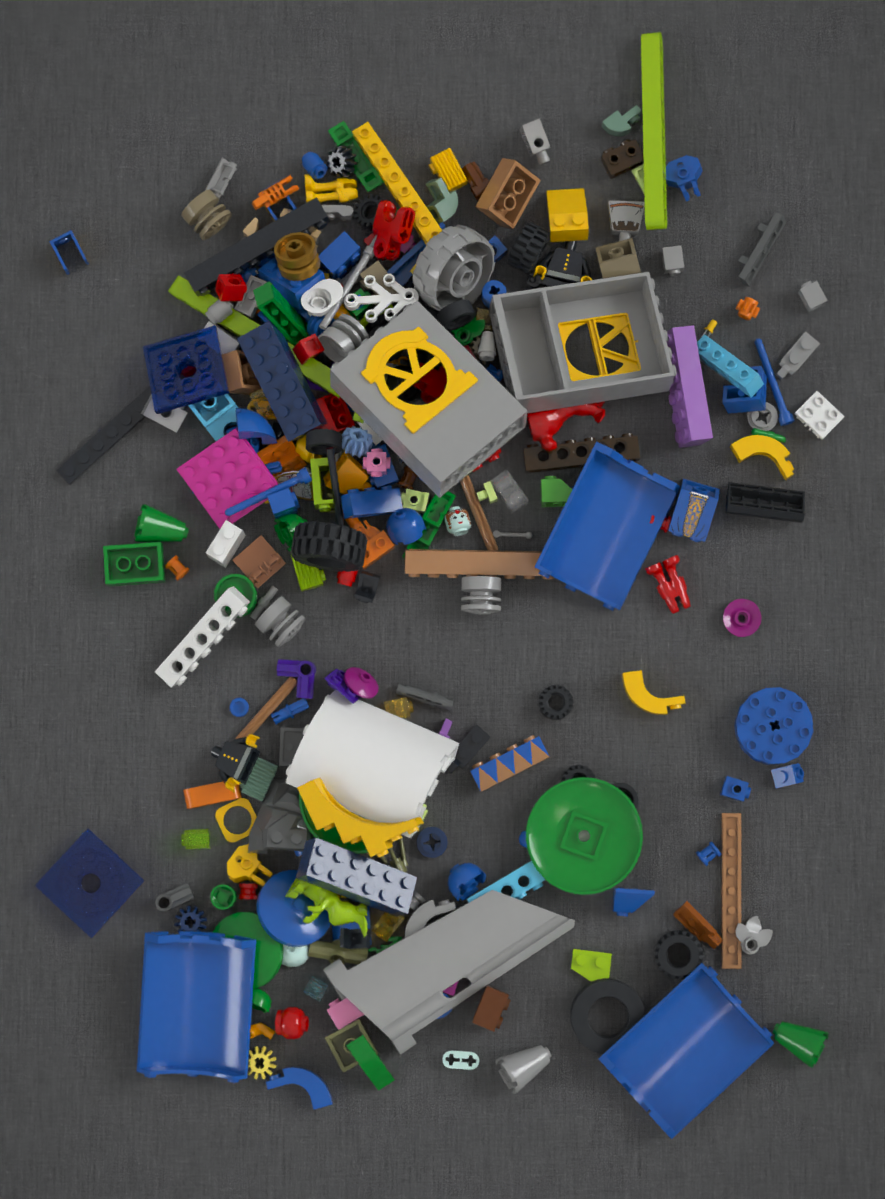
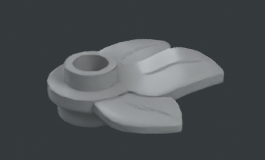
[735,916,773,954]

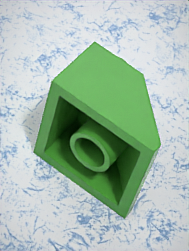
[540,476,572,508]

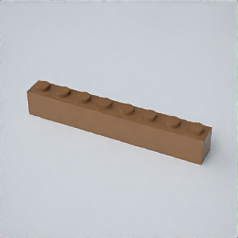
[404,549,554,579]

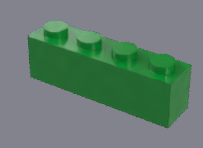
[253,281,310,346]

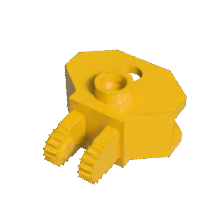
[227,844,273,887]

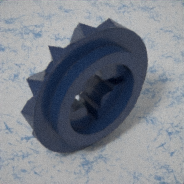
[417,827,448,858]

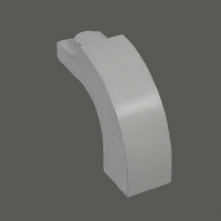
[405,899,456,938]

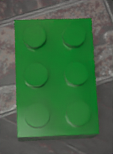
[103,542,165,587]

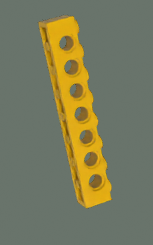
[352,122,442,246]

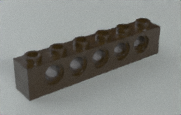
[523,433,640,474]

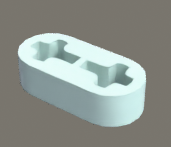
[442,1050,479,1070]

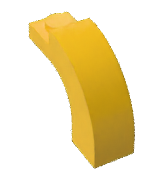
[730,435,794,480]
[622,670,686,715]

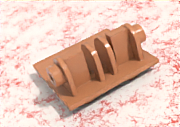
[233,535,286,589]

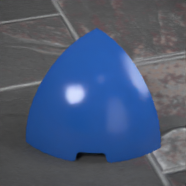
[235,408,277,445]

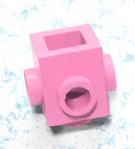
[363,449,390,477]

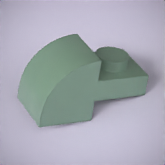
[602,105,642,136]

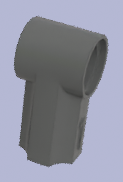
[155,883,194,912]

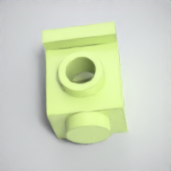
[401,489,429,514]

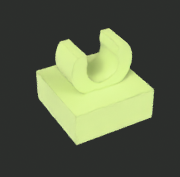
[477,481,498,504]

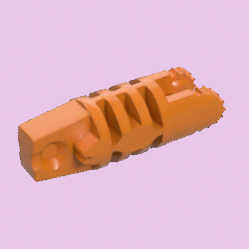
[252,175,299,210]

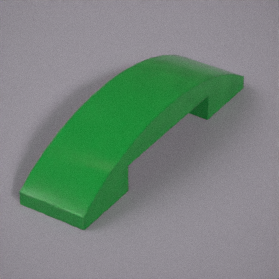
[328,121,384,193]

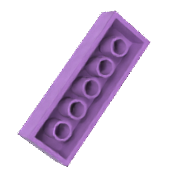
[666,325,713,448]

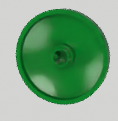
[213,912,283,989]

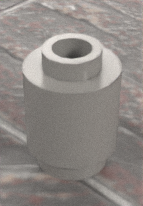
[205,299,234,325]

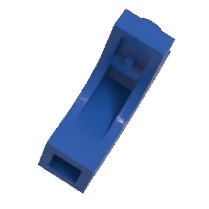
[266,1067,333,1109]

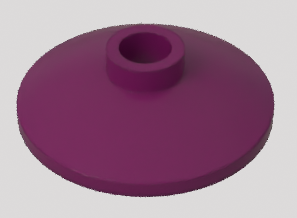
[723,599,762,637]
[344,667,379,699]

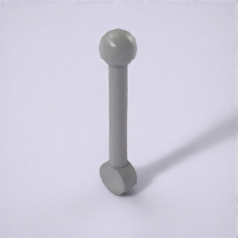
[493,530,533,539]

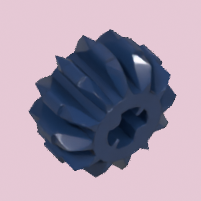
[174,906,207,932]

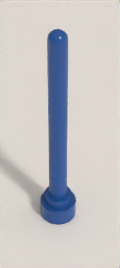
[755,338,795,426]
[225,467,312,516]

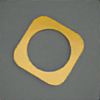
[215,798,257,842]

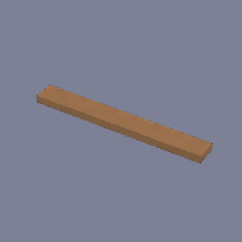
[721,813,741,969]

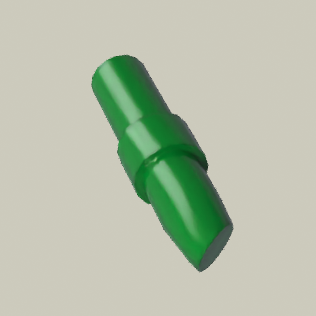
[751,428,786,443]

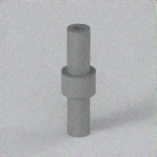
[250,586,278,621]

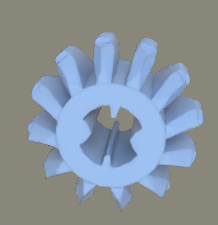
[342,426,373,458]

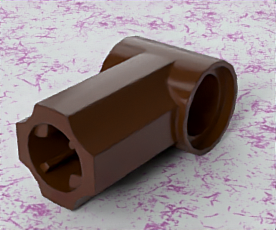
[462,161,489,201]

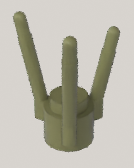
[380,834,408,872]

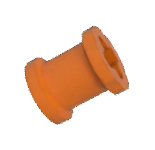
[165,555,190,581]

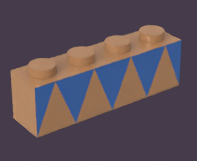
[470,735,550,792]

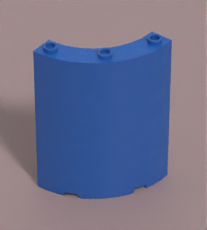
[535,442,681,611]
[137,931,256,1083]
[599,963,774,1139]

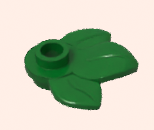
[451,316,486,346]

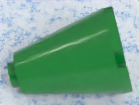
[134,504,188,542]
[772,1021,829,1068]

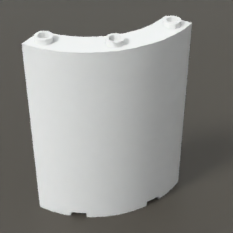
[286,690,459,838]

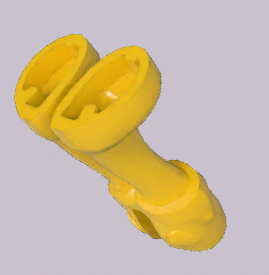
[304,174,358,203]

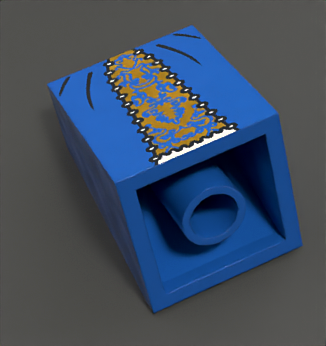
[668,478,720,542]

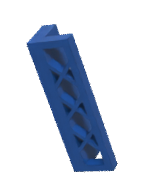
[387,222,445,287]

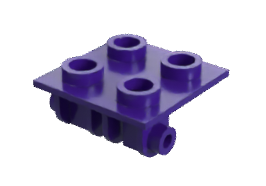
[324,669,361,704]

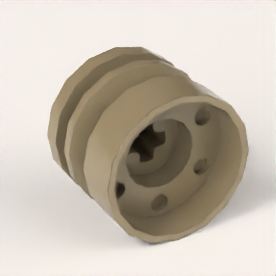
[181,189,232,240]

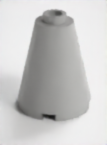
[495,1045,552,1094]

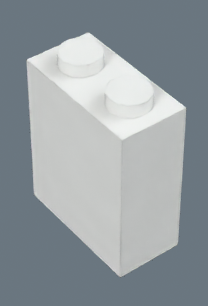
[206,520,246,568]

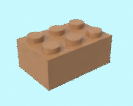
[475,158,541,229]

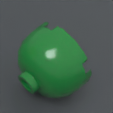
[274,513,308,552]

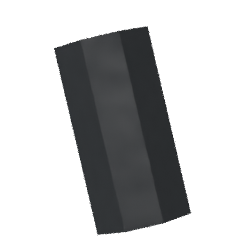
[725,482,805,523]

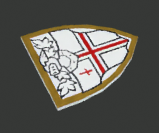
[274,467,314,501]

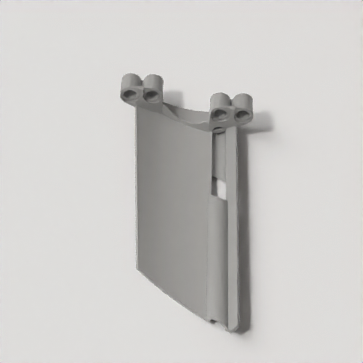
[323,890,575,1055]

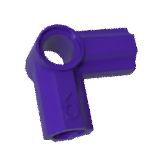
[277,659,316,699]

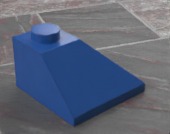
[612,888,655,916]

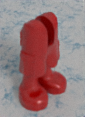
[645,555,691,614]

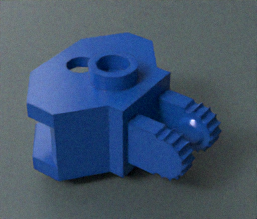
[666,155,703,202]

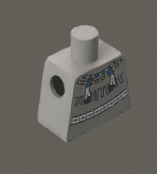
[519,118,550,165]

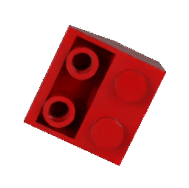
[316,394,355,433]

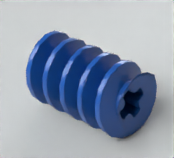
[482,280,507,309]

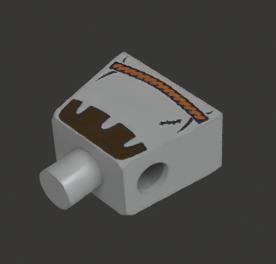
[608,200,645,241]

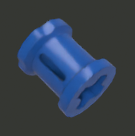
[696,841,721,866]

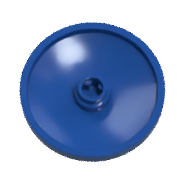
[257,870,331,947]

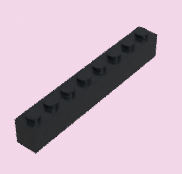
[184,197,330,297]

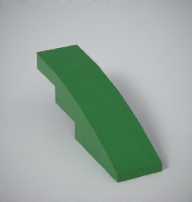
[402,491,456,559]
[346,1035,395,1091]

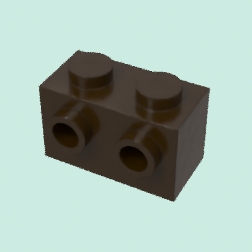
[601,139,644,180]

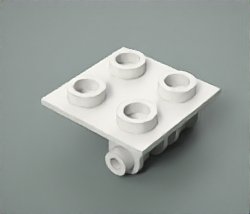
[795,391,845,440]

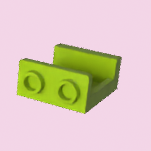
[310,457,334,512]

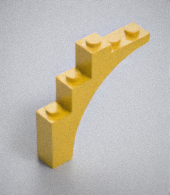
[297,778,423,858]

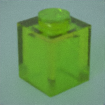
[181,829,210,850]

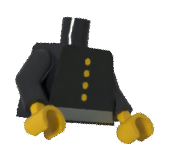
[533,241,592,284]
[211,734,261,792]

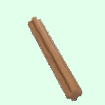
[460,475,498,550]
[235,677,297,739]

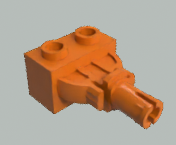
[343,514,395,570]

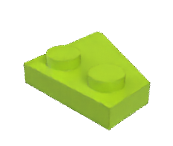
[571,949,612,982]

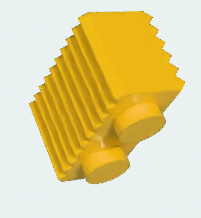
[429,148,468,192]

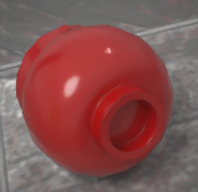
[275,1007,309,1040]

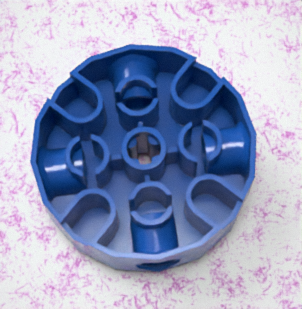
[734,687,813,765]

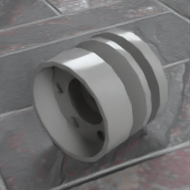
[318,314,369,363]
[461,576,501,615]
[255,596,306,647]

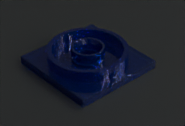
[143,325,230,414]
[35,828,145,938]

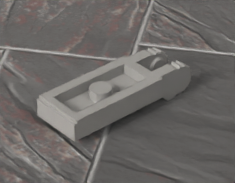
[301,205,354,221]

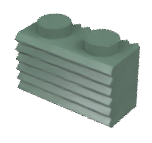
[240,757,279,802]

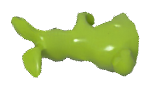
[285,878,368,937]

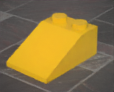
[546,188,589,242]

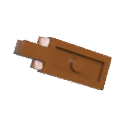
[673,901,723,950]

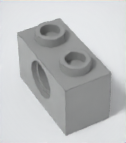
[141,393,187,433]

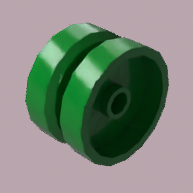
[214,574,258,618]

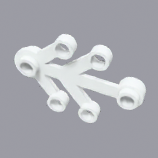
[344,274,419,323]

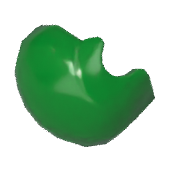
[252,988,272,1013]

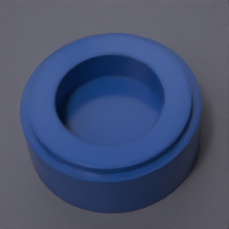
[230,698,249,717]

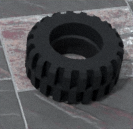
[291,522,367,572]

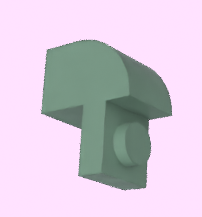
[426,178,458,223]

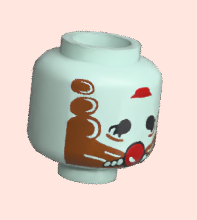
[444,506,471,536]

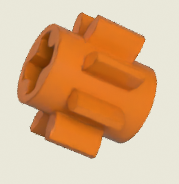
[735,297,760,321]

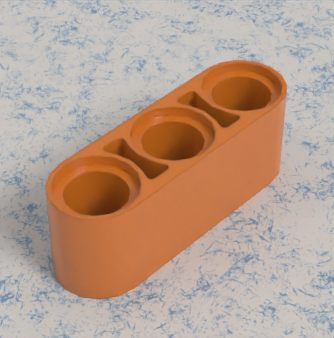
[183,781,242,809]

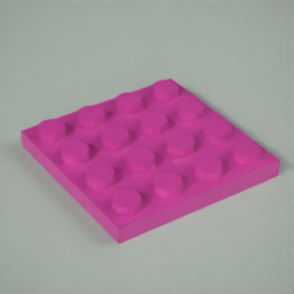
[177,427,278,529]

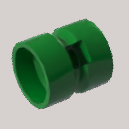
[210,884,237,910]

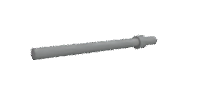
[319,235,377,330]

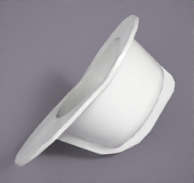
[301,279,343,317]

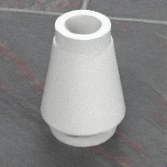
[477,331,497,361]

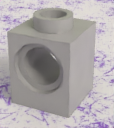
[661,245,684,276]
[798,281,828,313]

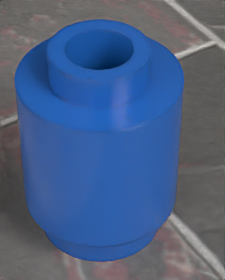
[302,152,327,179]

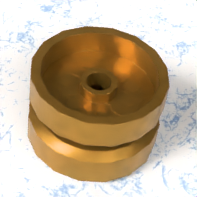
[274,232,320,281]

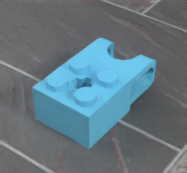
[182,374,238,441]

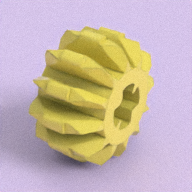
[248,1046,276,1079]

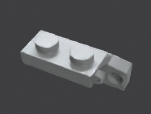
[776,331,820,380]

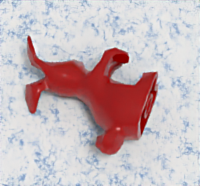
[527,401,605,451]

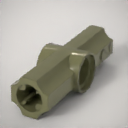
[308,940,368,965]

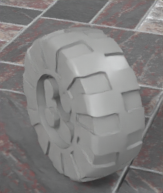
[413,225,495,311]

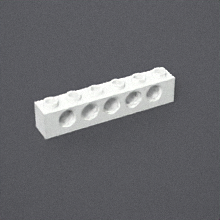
[155,586,250,687]

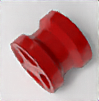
[238,884,258,899]

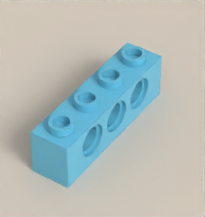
[697,334,764,398]
[467,861,545,902]

